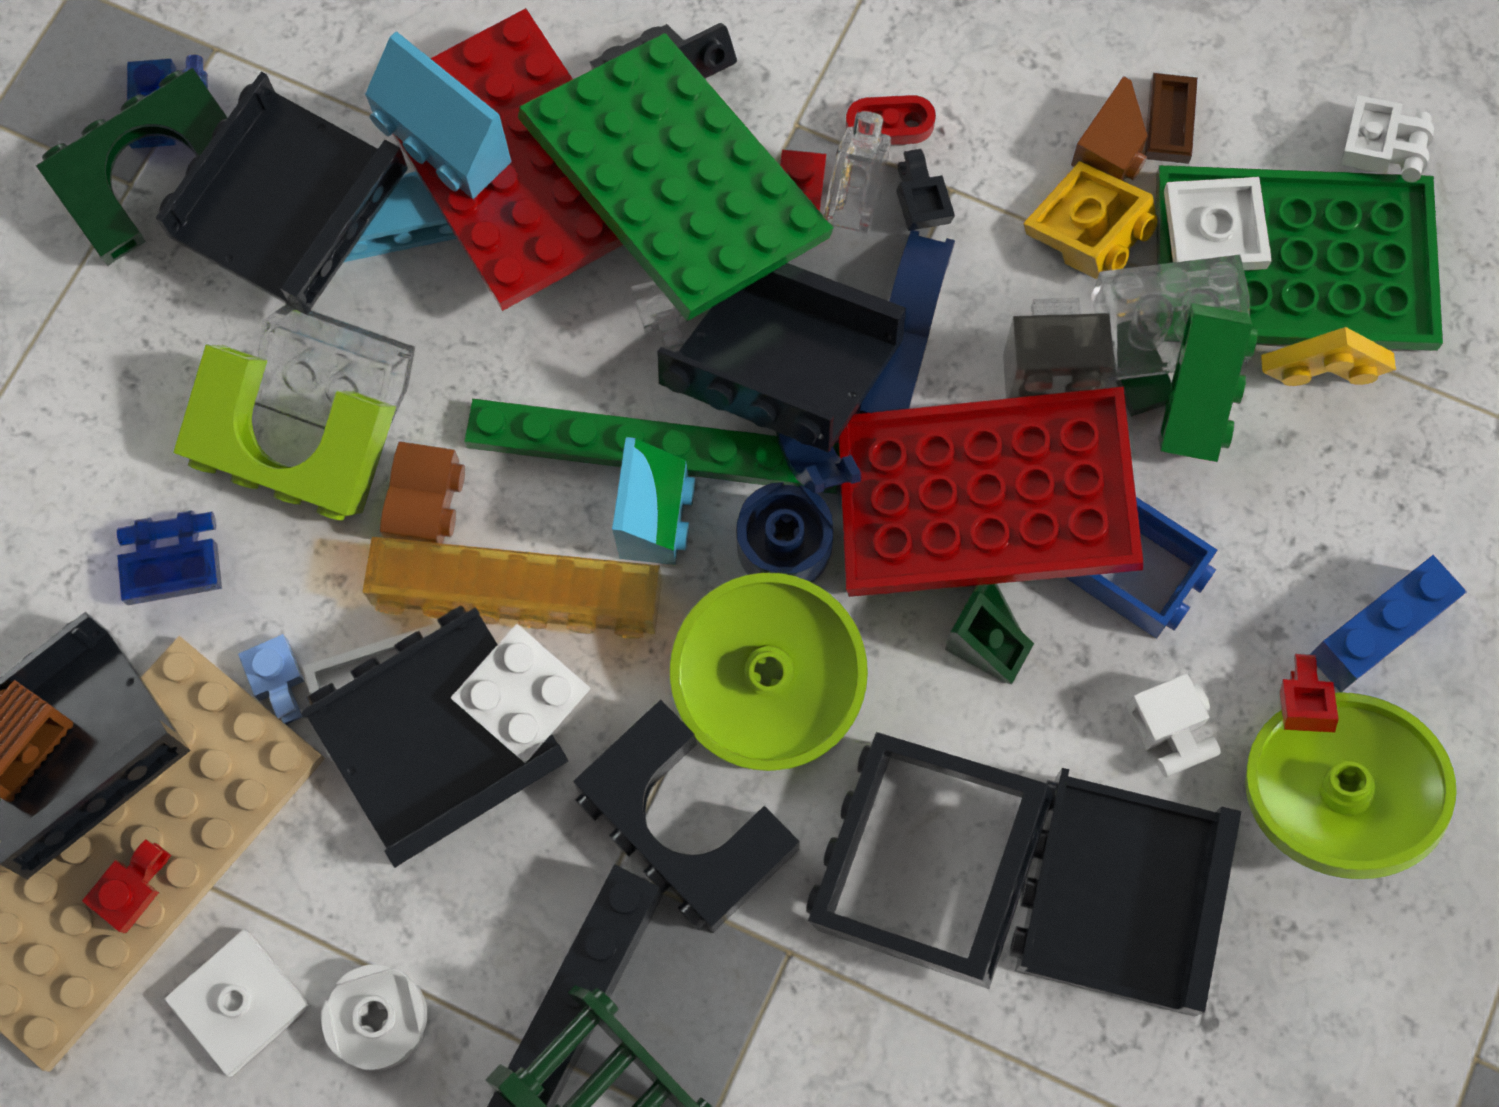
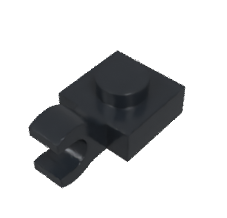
[896,149,955,231]

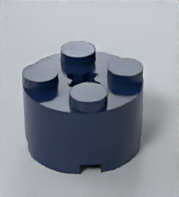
[736,482,833,582]

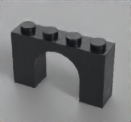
[573,699,800,933]

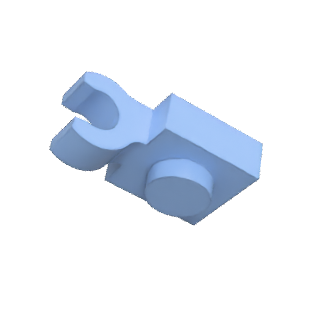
[238,634,305,725]

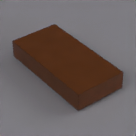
[1145,73,1198,164]

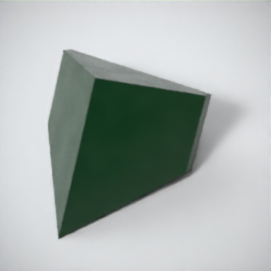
[945,584,1034,684]

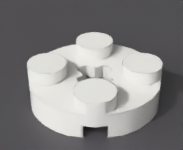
[321,964,427,1071]

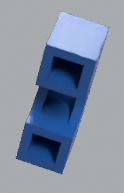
[1310,555,1467,692]

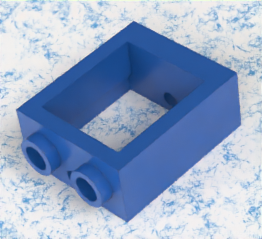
[1064,497,1218,639]

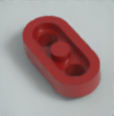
[846,95,936,146]

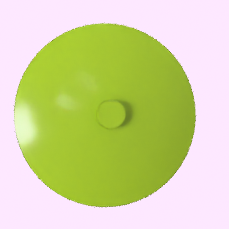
[670,572,868,771]
[1245,692,1457,879]

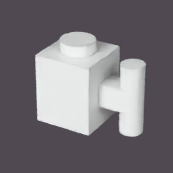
[1126,673,1221,777]

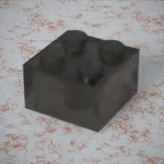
[1003,313,1114,399]

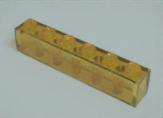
[362,537,662,639]

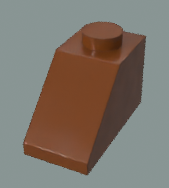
[1071,76,1147,181]

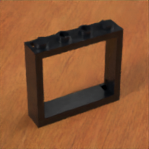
[806,732,1053,989]

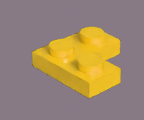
[1261,327,1396,386]

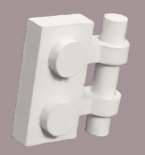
[1341,95,1434,182]

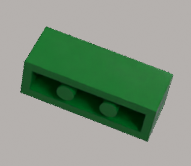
[1158,303,1258,462]

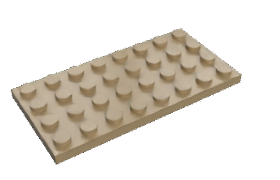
[0,636,326,1072]

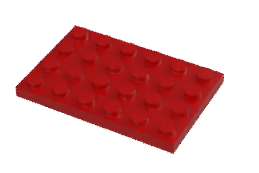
[392,8,623,311]
[839,387,1143,597]

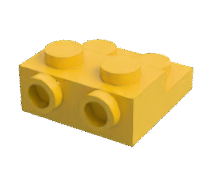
[1023,161,1157,281]

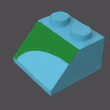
[612,437,695,565]

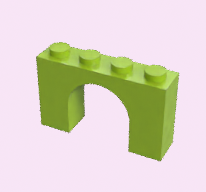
[173,344,396,520]

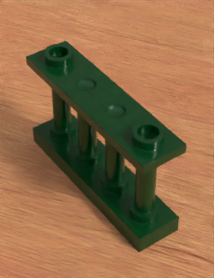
[485,985,712,1107]

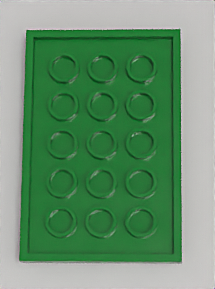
[518,33,834,321]
[1156,165,1443,351]

